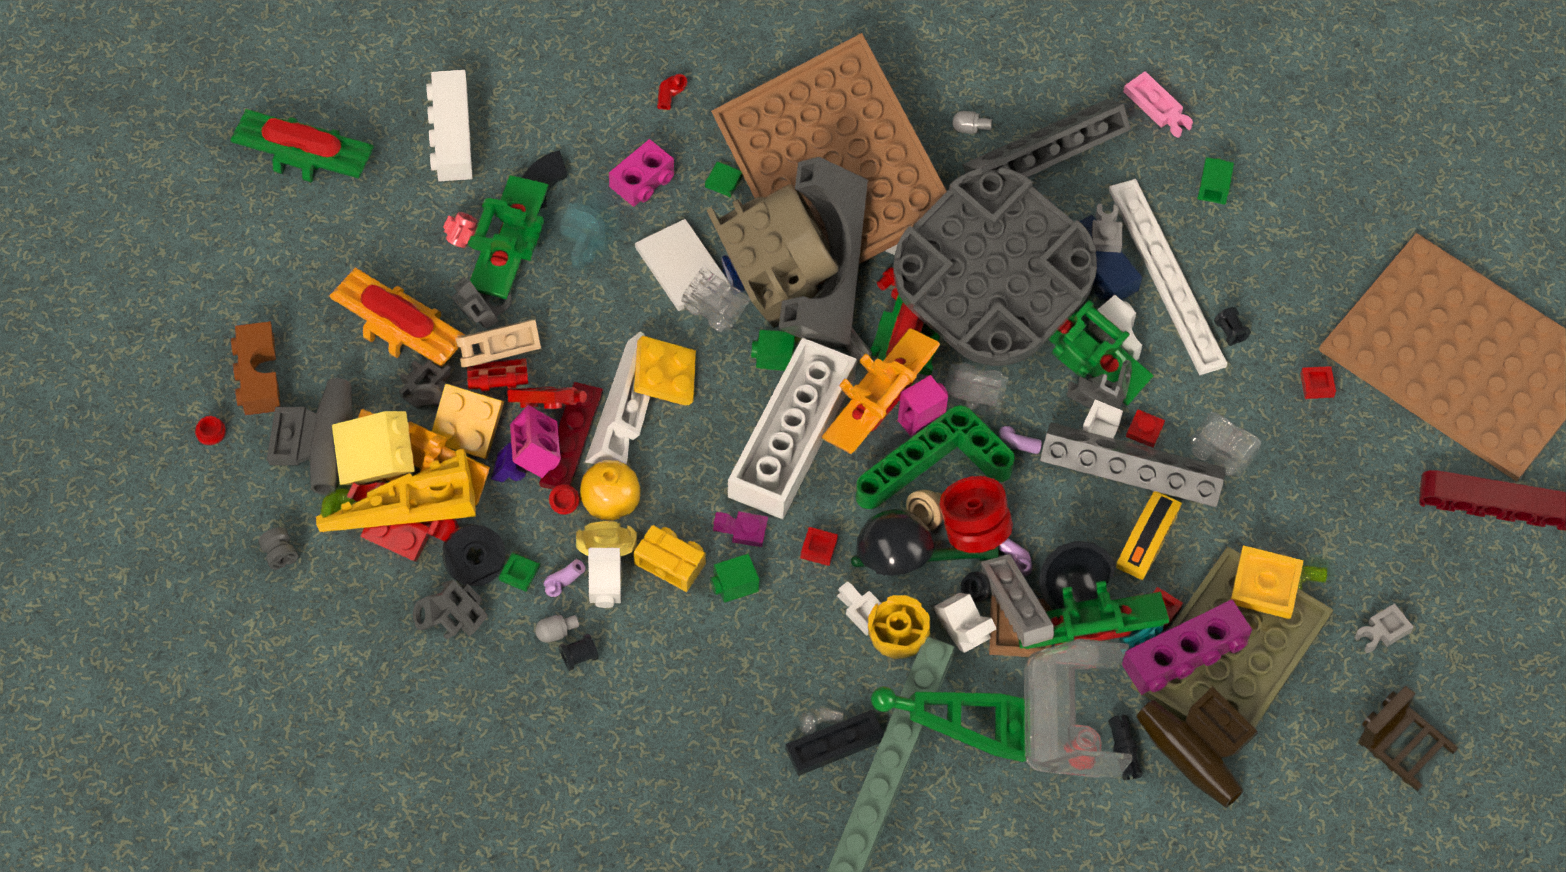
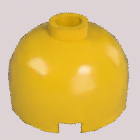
[580,460,641,521]
[868,595,930,659]

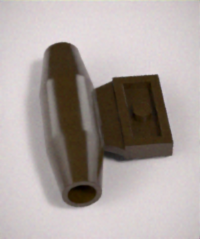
[1136,686,1258,808]

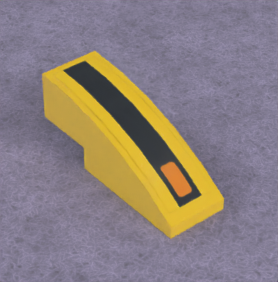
[1116,491,1182,580]

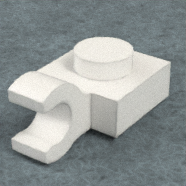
[837,581,881,636]

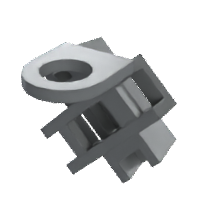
[452,276,512,328]
[399,360,451,409]
[1067,360,1132,409]
[413,580,488,640]

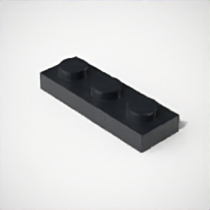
[785,710,884,776]

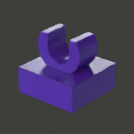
[491,443,526,482]

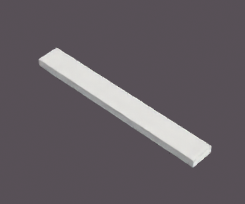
[1109,179,1227,375]

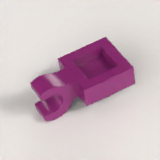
[713,511,768,547]

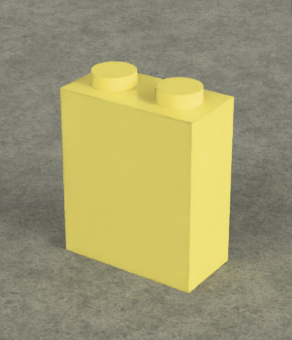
[332,411,415,485]

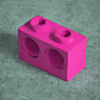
[609,139,674,207]
[510,405,561,478]

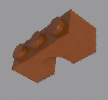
[231,321,281,415]

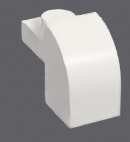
[933,593,996,653]

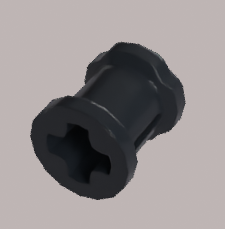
[1214,307,1251,346]
[559,633,598,671]

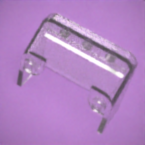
[1024,639,1132,778]

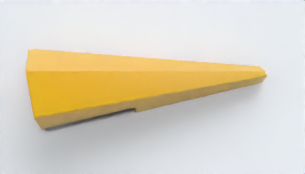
[316,449,476,532]

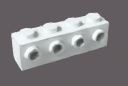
[426,70,473,181]

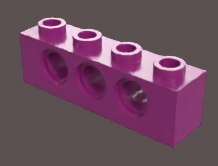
[1122,599,1252,695]

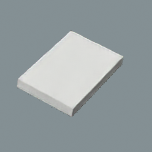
[635,219,729,311]

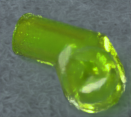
[320,489,354,517]
[1298,565,1327,590]

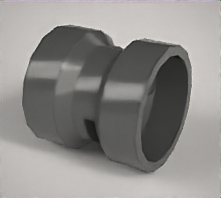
[258,527,298,570]

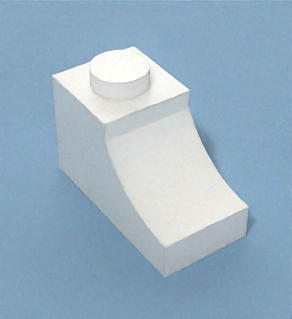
[1088,295,1142,361]
[588,548,621,608]

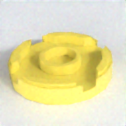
[576,521,637,557]

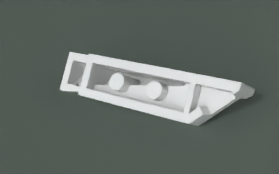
[585,332,650,464]

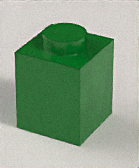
[1197,157,1234,205]
[751,329,795,371]
[710,553,759,603]

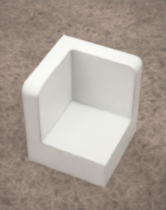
[1083,400,1123,439]

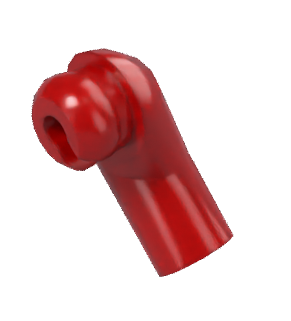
[657,73,688,110]

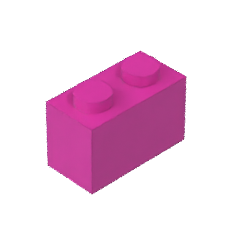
[898,375,949,438]

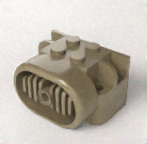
[707,184,839,328]

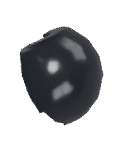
[856,509,935,576]
[1039,541,1116,610]

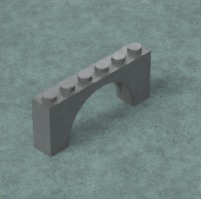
[779,157,868,349]

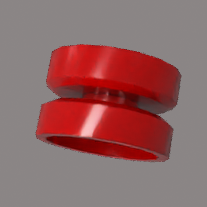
[939,476,1013,553]

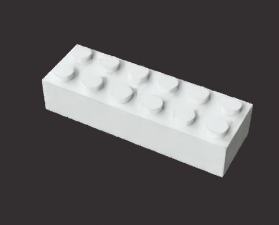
[728,338,857,519]

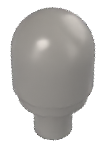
[952,111,992,134]
[535,615,579,643]

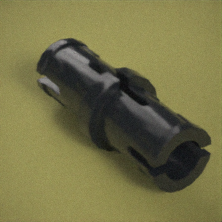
[1108,715,1143,780]

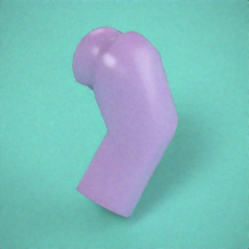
[998,426,1042,454]
[998,538,1032,577]
[544,559,585,597]

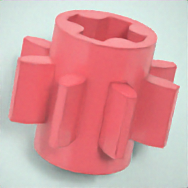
[443,212,478,248]

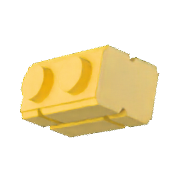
[634,525,706,592]

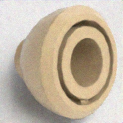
[906,490,943,531]

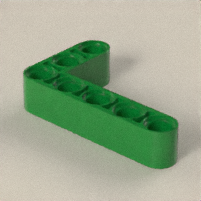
[855,405,1015,509]

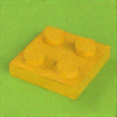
[634,335,696,405]
[432,384,504,459]
[1230,545,1304,619]

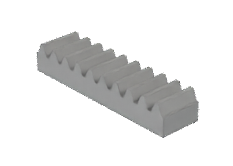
[981,554,1054,647]

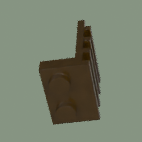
[1358,686,1458,791]

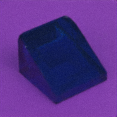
[722,255,745,296]

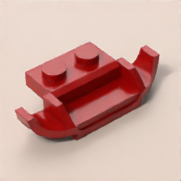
[347,482,459,562]

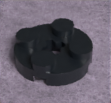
[442,524,506,586]

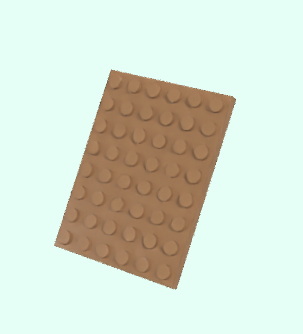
[711,33,947,285]
[1319,233,1566,482]

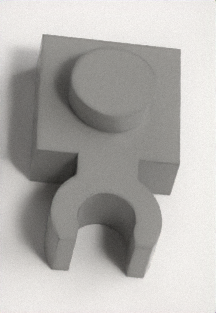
[1092,204,1122,253]
[1354,603,1413,653]

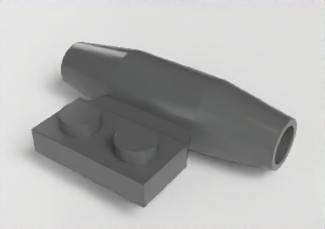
[267,378,353,495]

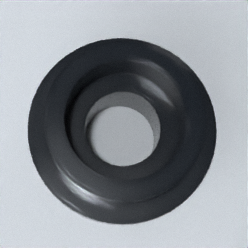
[961,571,990,602]

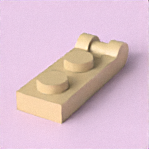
[456,319,541,367]

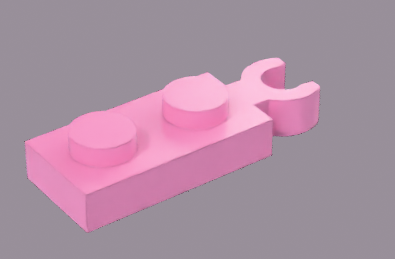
[1123,71,1193,138]

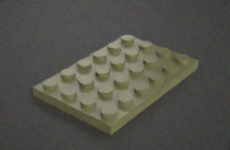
[1130,546,1334,754]

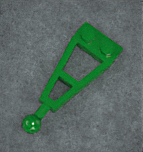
[871,686,1029,762]

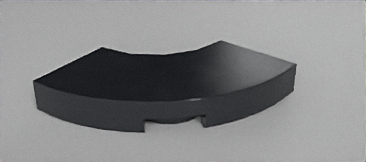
[522,150,567,208]

